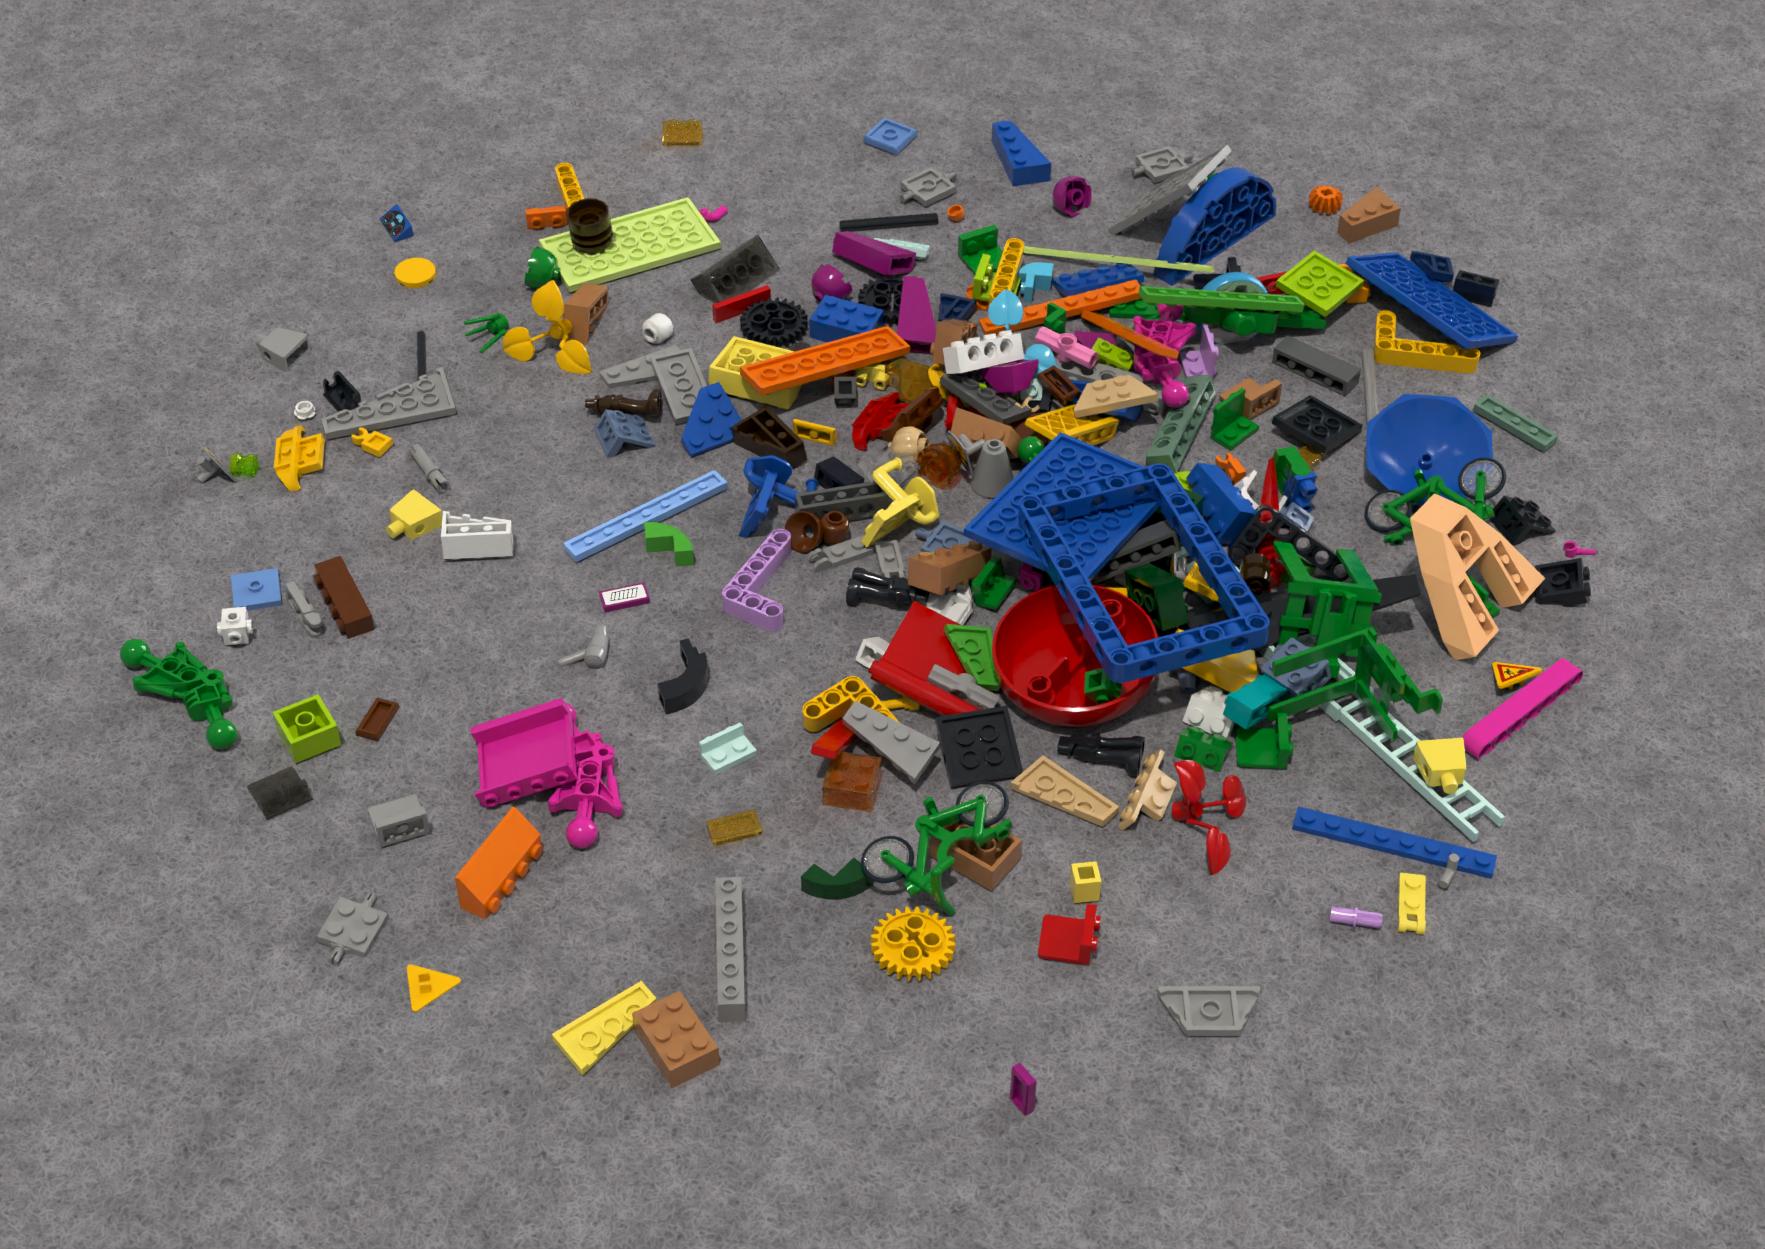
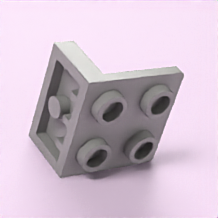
[368,794,430,847]

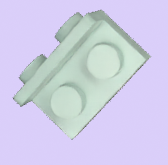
[699,723,757,775]

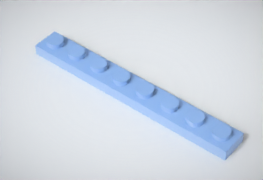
[563,470,728,562]

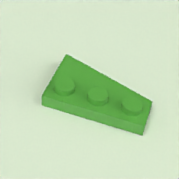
[943,624,1000,691]

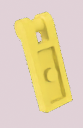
[1397,872,1426,935]

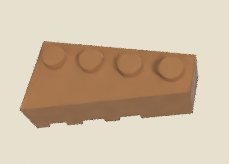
[930,318,978,365]
[908,541,992,595]

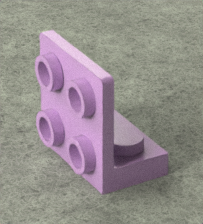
[1178,325,1219,381]

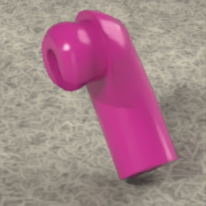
[699,205,728,222]

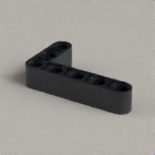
[1227,504,1350,581]

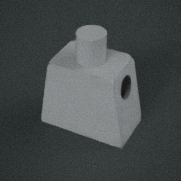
[255,328,310,373]

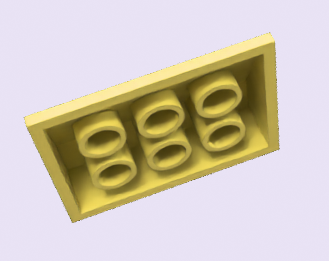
[709,336,802,409]

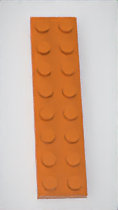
[740,326,910,396]

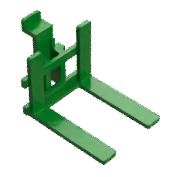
[1273,541,1382,678]
[1267,627,1443,742]

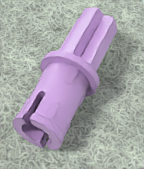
[1330,906,1383,929]

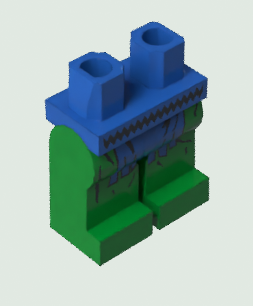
[1273,446,1318,512]

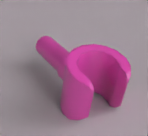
[1564,541,1596,558]

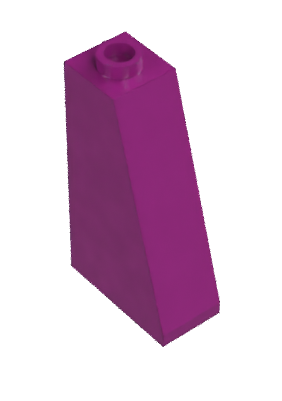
[832,231,916,276]
[897,276,936,354]

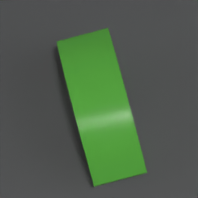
[644,522,694,566]

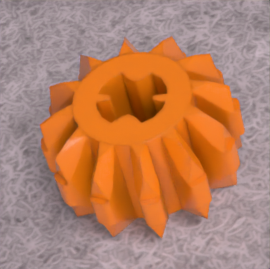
[1309,184,1343,216]

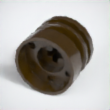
[566,198,614,253]

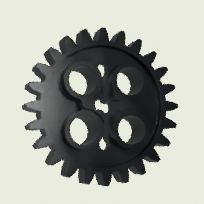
[858,275,903,326]
[740,297,808,348]

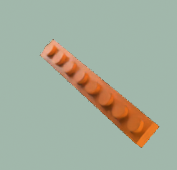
[979,280,1142,335]

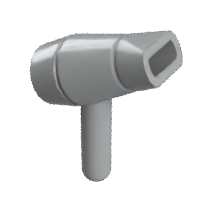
[557,625,609,668]

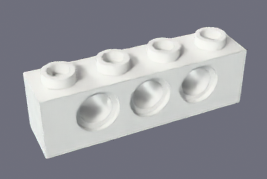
[943,330,1024,374]

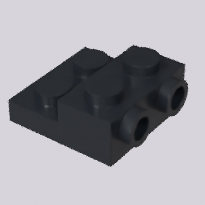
[1535,558,1591,607]

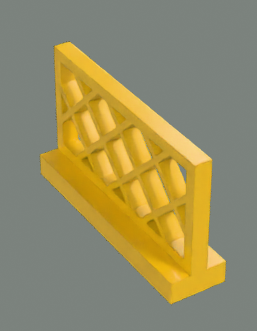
[1025,404,1119,446]

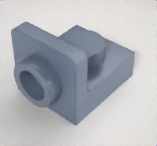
[1279,502,1315,532]

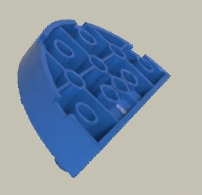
[1154,167,1276,286]

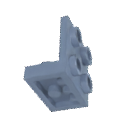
[594,409,655,457]
[1261,638,1331,698]

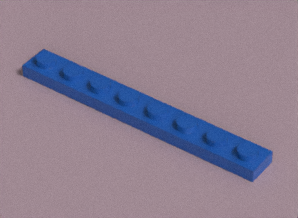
[1292,806,1497,879]

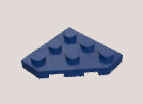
[681,382,742,458]

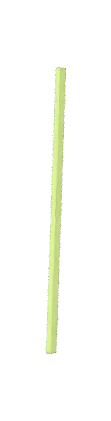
[1003,246,1214,273]

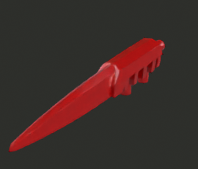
[1255,457,1287,593]

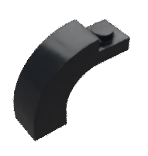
[657,638,708,715]

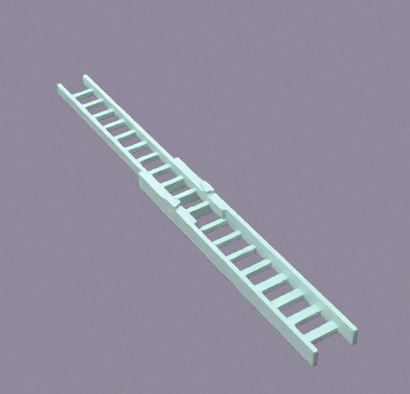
[1165,546,1505,842]

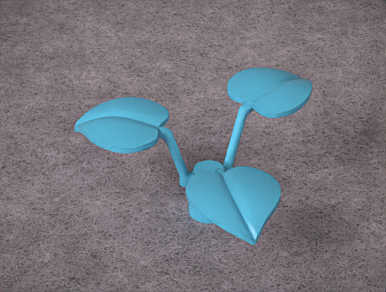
[976,290,1058,378]

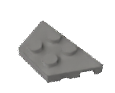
[1157,986,1260,1036]

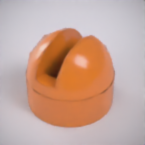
[947,204,964,222]

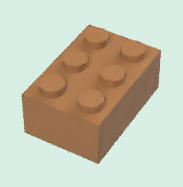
[929,816,1022,891]
[632,991,719,1088]

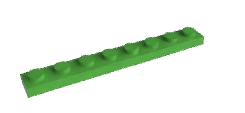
[1138,286,1305,314]

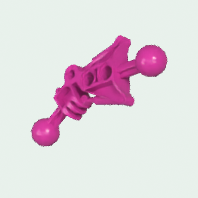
[1134,303,1195,408]
[548,702,623,849]

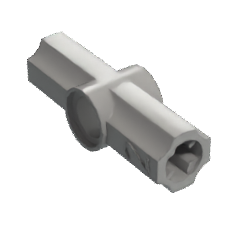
[927,664,1000,710]

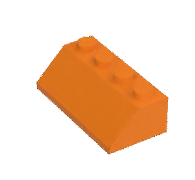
[455,807,543,920]

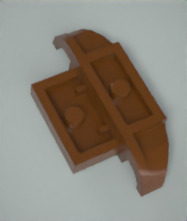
[881,386,943,441]

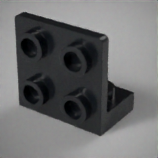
[1490,495,1556,545]

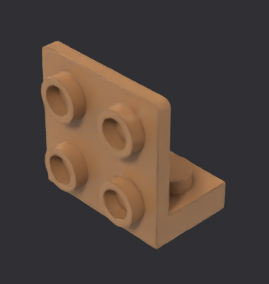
[1219,378,1282,420]

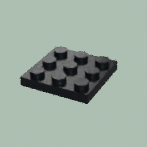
[1271,395,1363,454]
[935,706,1023,788]

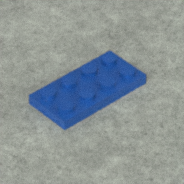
[1052,263,1144,297]

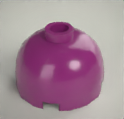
[1052,176,1092,217]
[811,264,853,302]

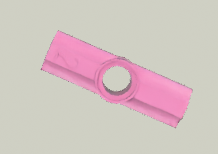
[1035,326,1099,369]

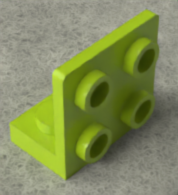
[972,254,1021,302]

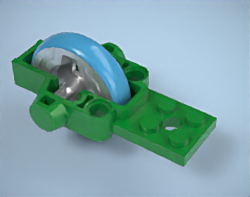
[1183,272,1327,344]

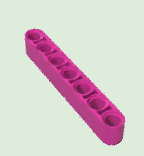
[1462,658,1584,760]

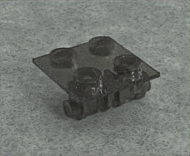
[246,766,313,820]

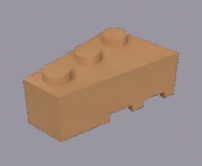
[563,283,609,345]
[947,407,1022,458]

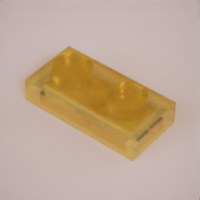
[706,809,762,846]

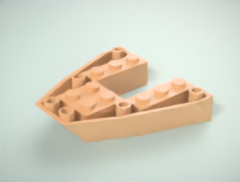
[1410,494,1545,660]

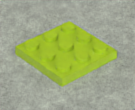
[1276,250,1364,317]

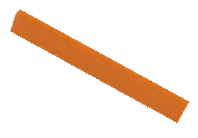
[1081,310,1179,359]

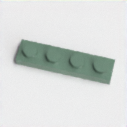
[1473,394,1558,452]

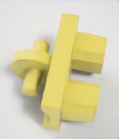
[854,363,893,390]

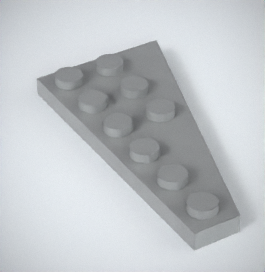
[322,367,456,440]

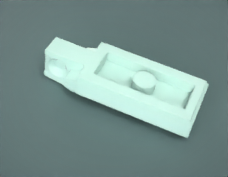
[874,238,930,260]

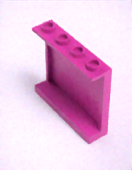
[471,698,577,808]

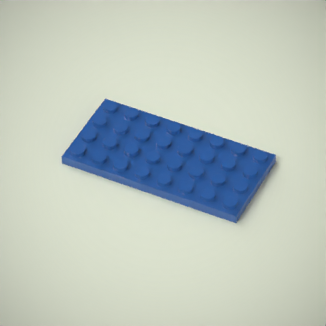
[1345,252,1519,350]

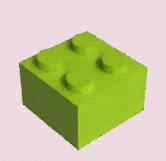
[272,694,341,764]

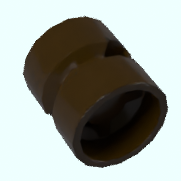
[1240,553,1271,595]

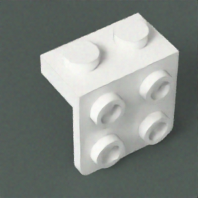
[1183,686,1235,740]

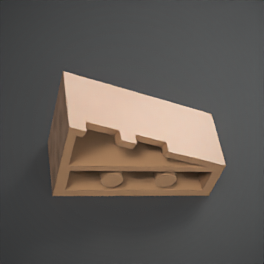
[1337,187,1401,244]

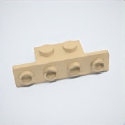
[1118,749,1177,830]

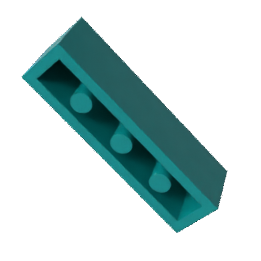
[1223,674,1291,729]

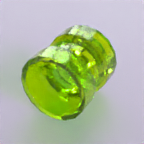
[230,453,258,476]

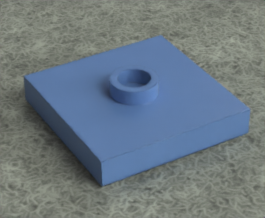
[864,118,917,155]
[231,568,282,611]

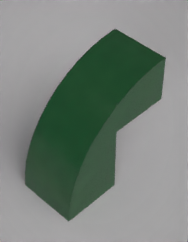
[801,858,873,900]

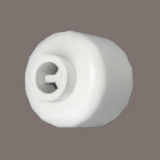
[642,313,673,344]

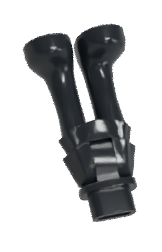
[846,567,930,606]
[1057,733,1145,777]

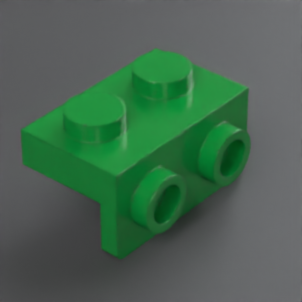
[1044,302,1067,351]
[971,556,1017,609]
[1174,726,1233,772]

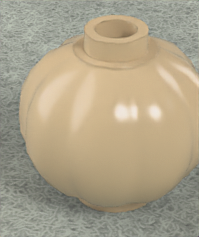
[888,426,931,468]

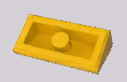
[793,419,839,446]

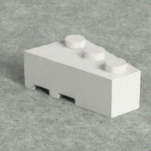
[441,511,513,560]

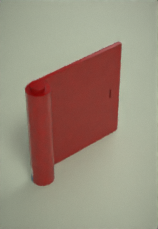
[868,601,995,716]

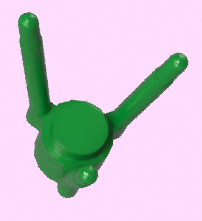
[464,313,509,353]

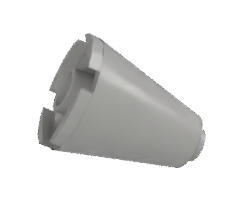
[970,439,1014,499]

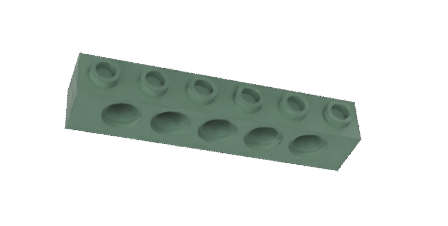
[1146,374,1217,472]

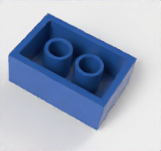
[809,295,884,342]

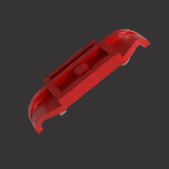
[852,392,910,451]

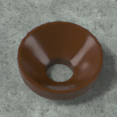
[784,511,823,552]

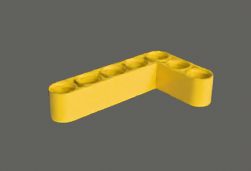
[1373,310,1480,373]
[802,676,899,732]

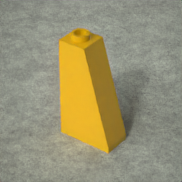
[1176,629,1258,693]

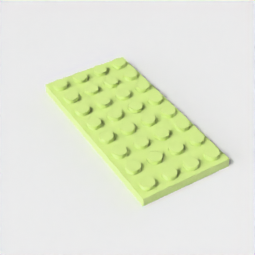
[539,197,721,293]

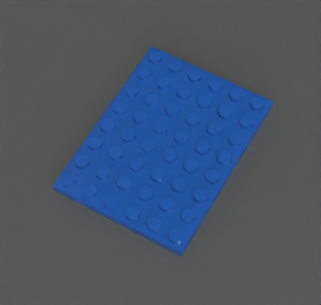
[964,432,1160,581]

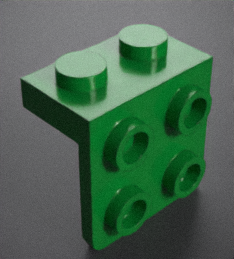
[1235,713,1293,769]

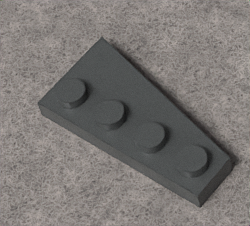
[939,373,1032,425]

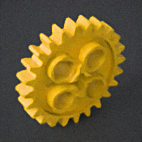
[871,906,956,982]

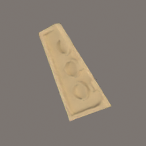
[1010,755,1119,827]

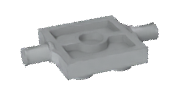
[1131,146,1193,183]
[899,167,957,207]
[317,892,388,966]

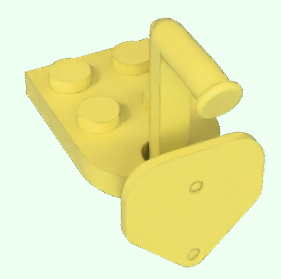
[861,457,939,547]

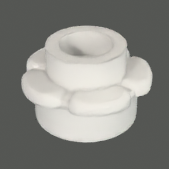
[294,401,316,420]

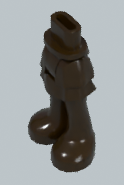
[585,389,662,417]

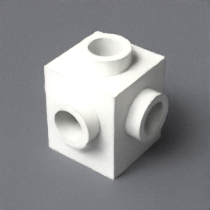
[217,607,253,645]

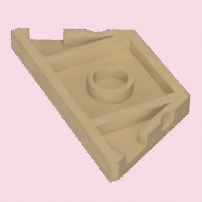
[1074,375,1158,418]

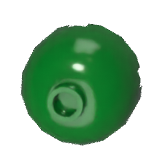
[524,247,561,289]

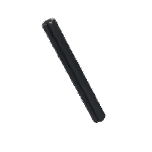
[839,213,938,232]

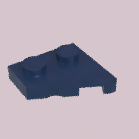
[1410,251,1454,283]
[938,293,977,321]

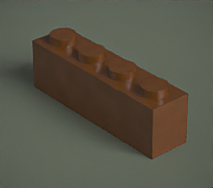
[313,556,374,639]

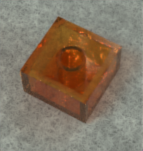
[822,751,881,813]

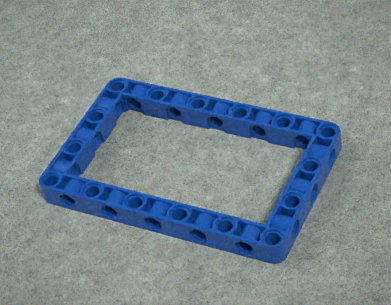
[1018,463,1270,683]

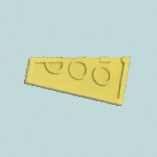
[552,981,657,1076]

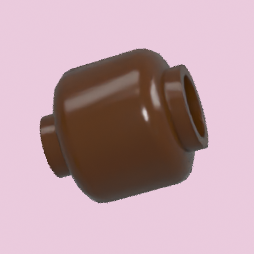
[821,511,850,545]

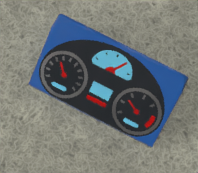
[380,204,413,242]

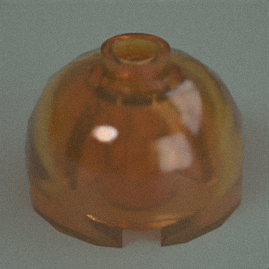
[916,443,961,489]

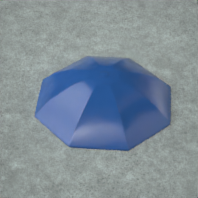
[1366,394,1493,505]

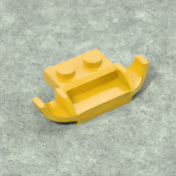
[274,425,325,491]

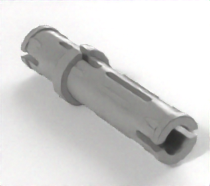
[409,444,450,493]

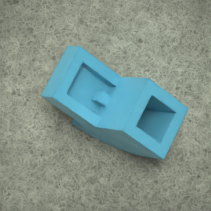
[1018,262,1054,302]

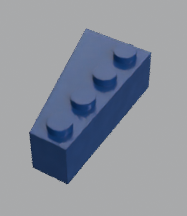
[991,121,1051,187]
[1186,463,1262,544]

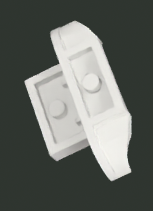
[921,584,973,625]

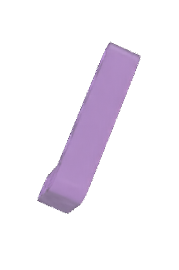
[722,529,791,631]

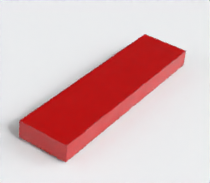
[811,719,858,760]

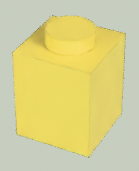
[1069,861,1101,903]

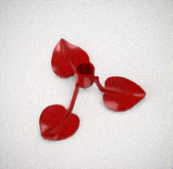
[1172,760,1246,875]

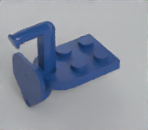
[738,456,819,538]

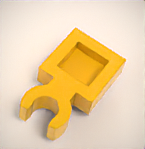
[351,428,393,457]

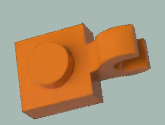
[1215,452,1246,485]

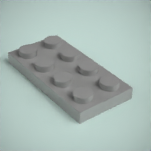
[650,348,707,425]

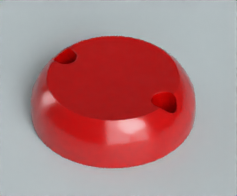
[992,584,1158,728]

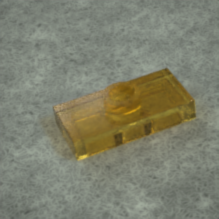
[1298,444,1326,470]

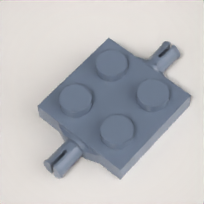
[915,521,975,553]

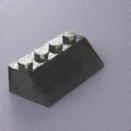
[690,235,780,303]

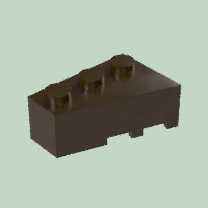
[731,405,807,469]

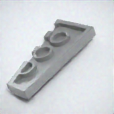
[599,345,680,389]
[842,701,940,784]

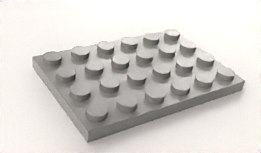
[1108,144,1232,235]

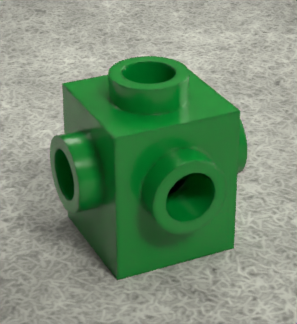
[1084,668,1122,705]

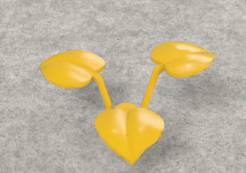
[502,280,593,374]

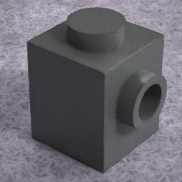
[834,377,856,404]

